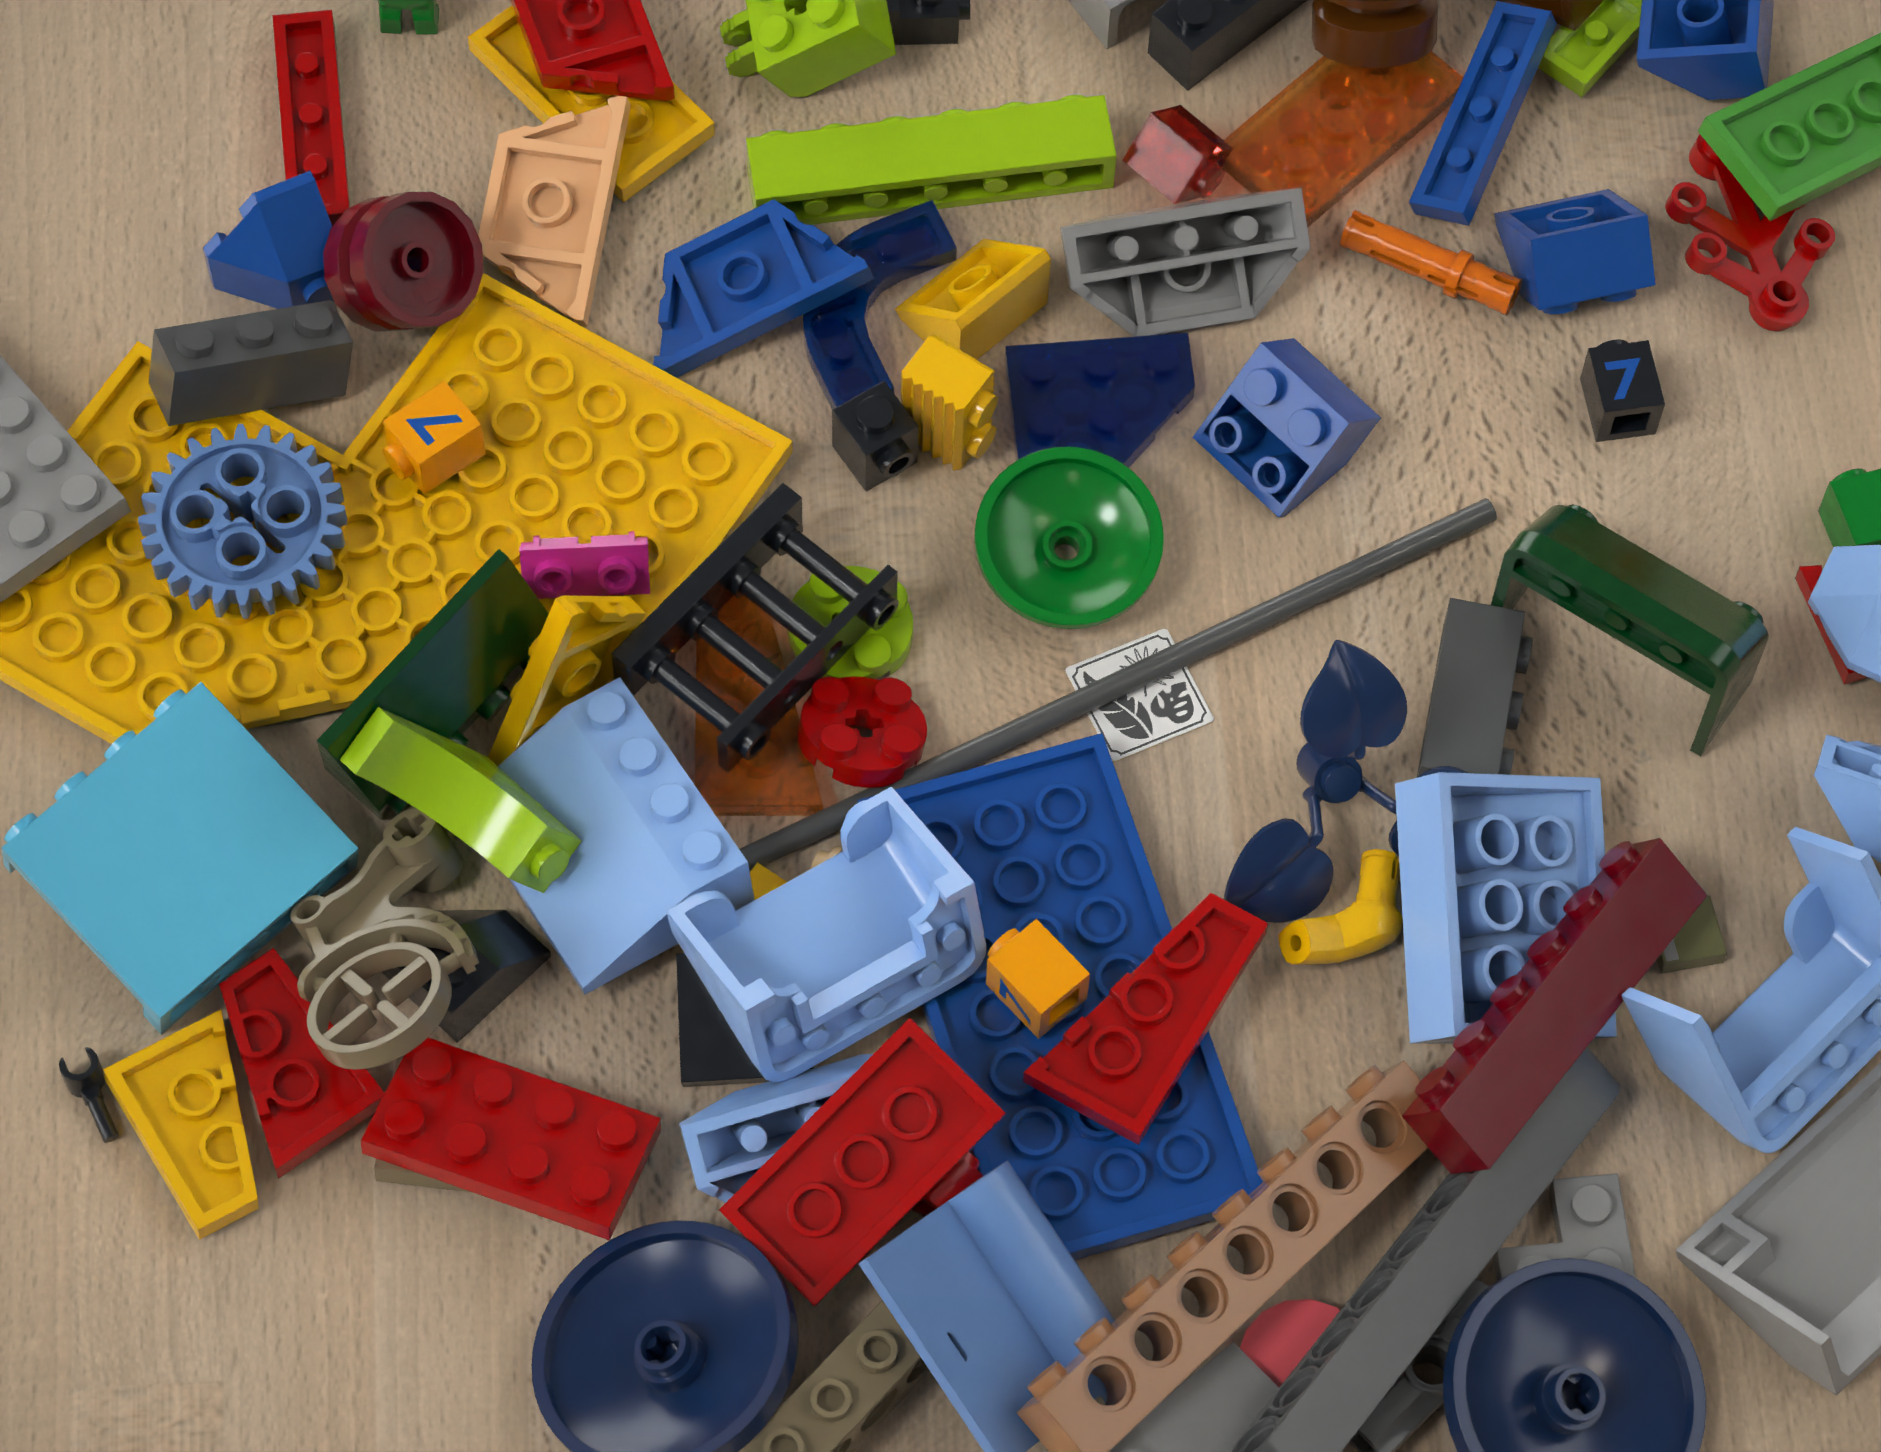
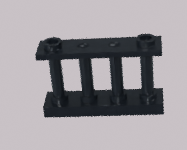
[611,483,899,773]

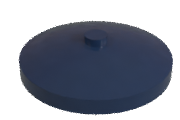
[531,1220,799,1452]
[1443,1258,1706,1452]

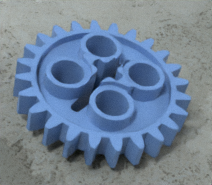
[138,424,347,619]

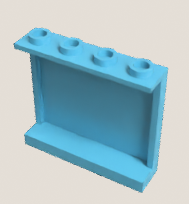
[1,682,359,1035]

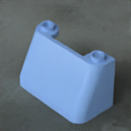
[666,787,986,1083]

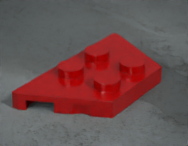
[510,0,675,101]

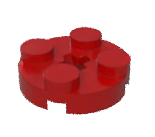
[797,676,927,788]

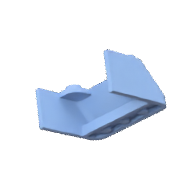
[1621,827,1881,1153]

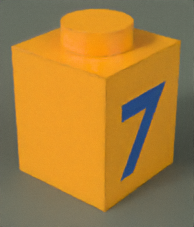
[382,380,485,495]
[986,919,1090,1039]

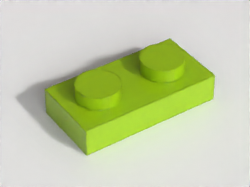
[1538,0,1642,98]

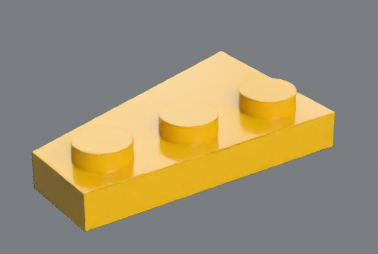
[103,1009,259,1240]

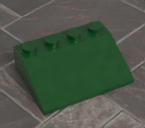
[317,549,549,820]

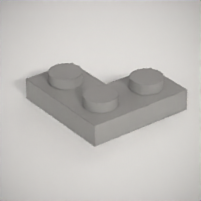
[1493,1173,1636,1281]

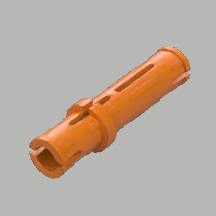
[1340,210,1523,316]

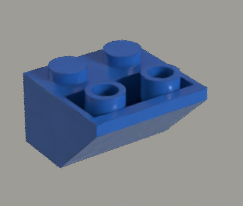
[1192,338,1381,518]

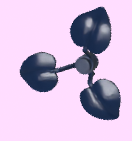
[1224,640,1468,923]

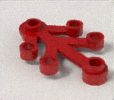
[1665,134,1835,331]

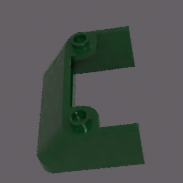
[1491,504,1769,757]

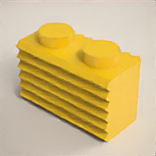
[901,334,998,471]

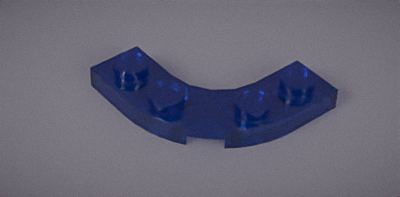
[803,200,957,410]

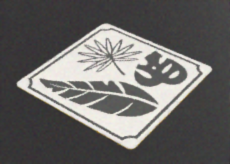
[1065,629,1214,762]

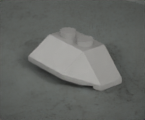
[1060,187,1310,338]

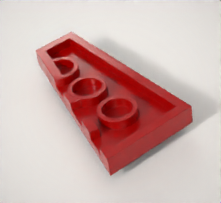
[1023,893,1268,1145]

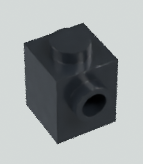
[832,381,919,491]

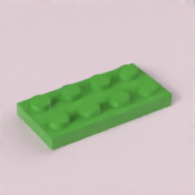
[1698,33,1881,221]

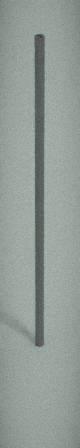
[739,498,1497,871]

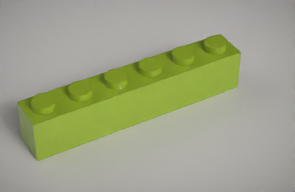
[746,95,1117,225]

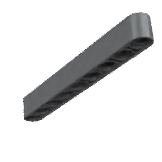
[1232,1047,1621,1452]

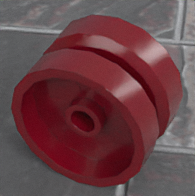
[323,192,484,332]

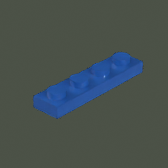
[1409,1,1557,226]

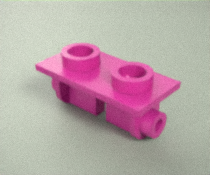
[519,531,650,599]

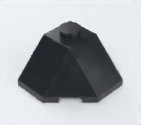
[382,910,551,1043]

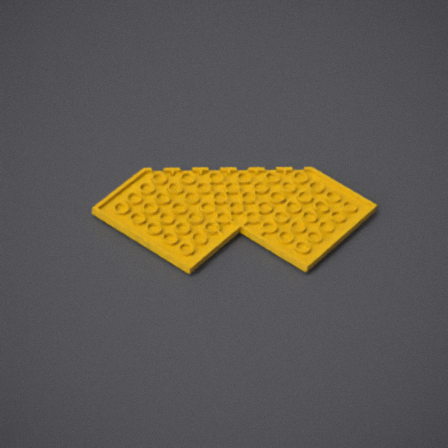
[0,273,793,744]

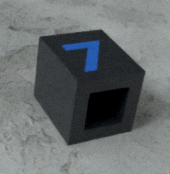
[1580,339,1665,442]

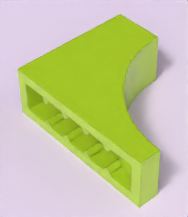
[340,707,582,893]

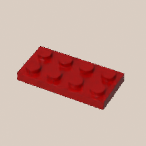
[719,1018,1007,1307]
[360,1037,661,1241]

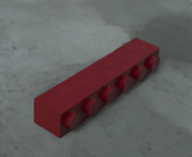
[1402,838,1708,1174]

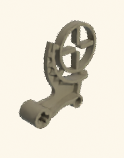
[290,807,479,1070]

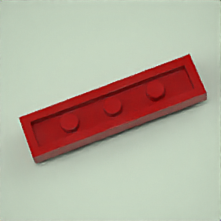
[272,10,350,226]

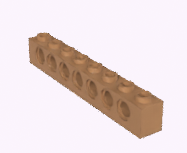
[1016,1060,1428,1452]

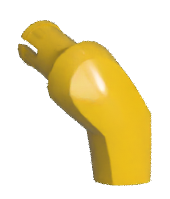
[1278,849,1403,965]

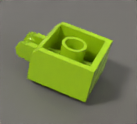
[720,0,896,97]

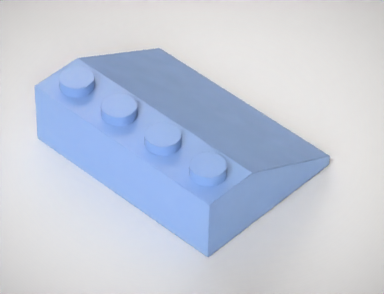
[498,677,755,995]
[1395,772,1617,1044]

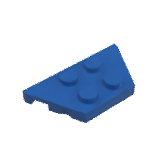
[653,199,875,378]

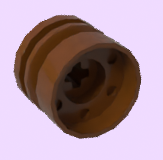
[1312,0,1438,68]

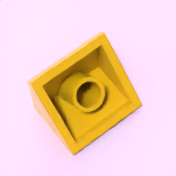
[895,239,1051,360]

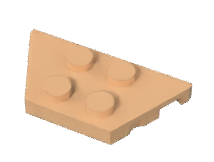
[478,96,631,327]

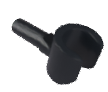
[59,1047,119,1143]

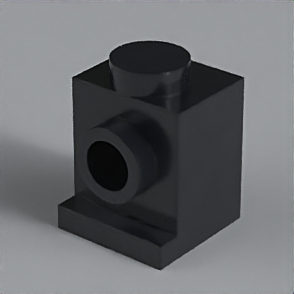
[886,0,970,45]

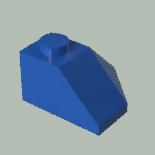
[203,171,334,309]

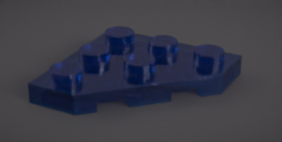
[1005,333,1195,468]

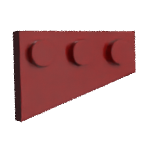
[219,948,384,1179]

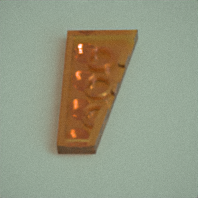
[695,596,823,816]

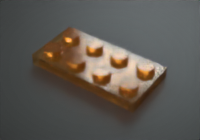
[1213,52,1463,228]

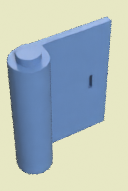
[858,1160,1115,1452]

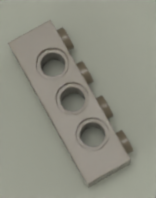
[738,1300,930,1452]

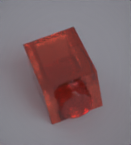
[1122,105,1234,204]

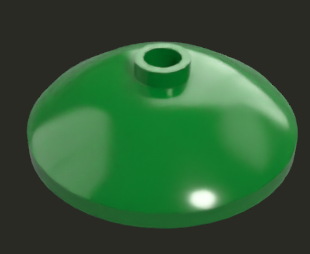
[974,447,1164,629]

